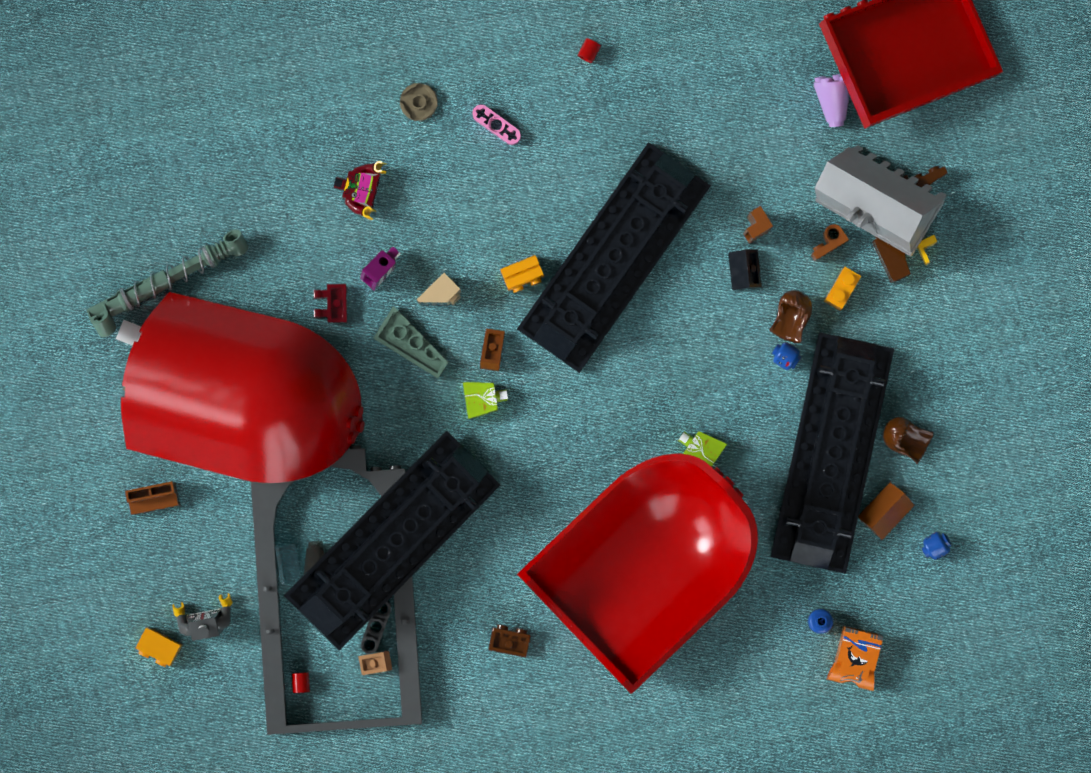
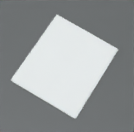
[116,320,141,345]

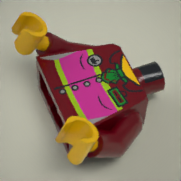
[334,161,387,220]

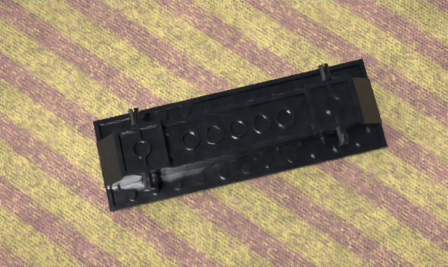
[517,142,711,373]
[770,332,894,574]
[283,431,500,651]

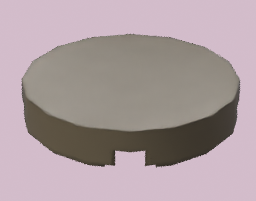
[400,83,438,121]

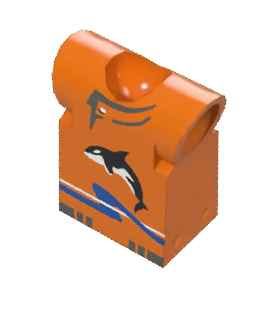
[826,625,883,691]

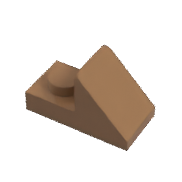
[358,651,393,675]

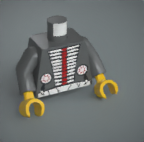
[172,593,233,641]

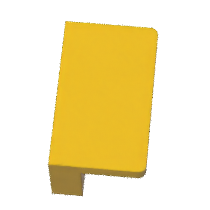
[917,235,937,266]

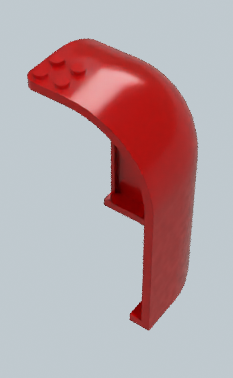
[121,292,365,483]
[517,454,758,694]

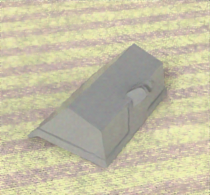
[815,145,947,256]

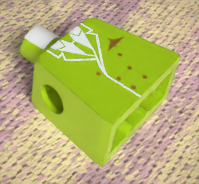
[463,382,508,420]
[678,431,727,467]

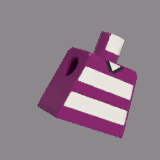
[360,247,400,291]

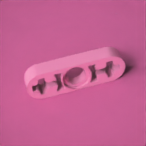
[472,105,521,145]

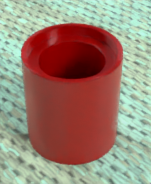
[577,38,601,63]
[291,672,310,693]

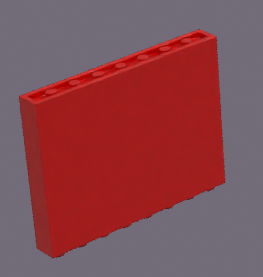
[819,0,1003,129]

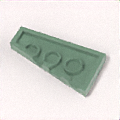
[373,306,448,379]

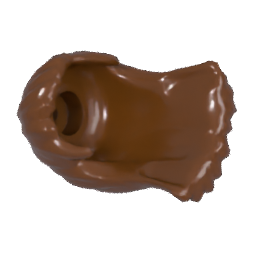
[769,290,812,344]
[883,417,934,464]

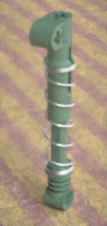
[86,229,249,337]

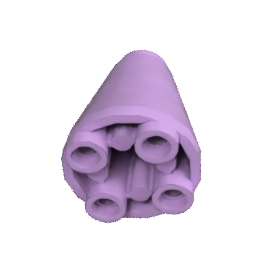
[813,74,850,127]

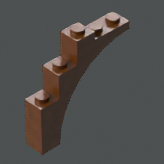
[872,165,948,283]

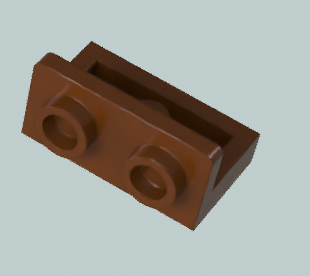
[488,624,531,658]

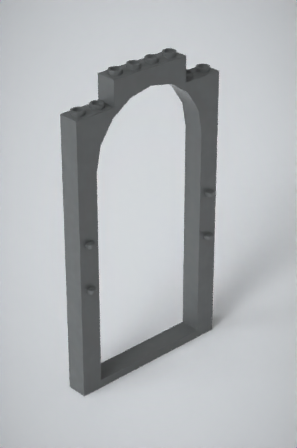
[251,445,423,735]

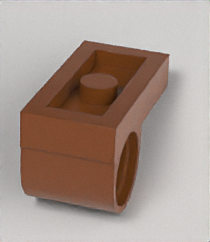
[811,224,849,261]
[480,329,505,371]

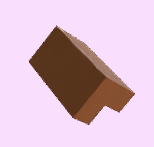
[743,206,773,244]
[125,481,180,515]
[858,482,915,540]

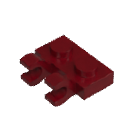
[313,284,347,323]

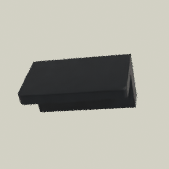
[728,249,762,290]

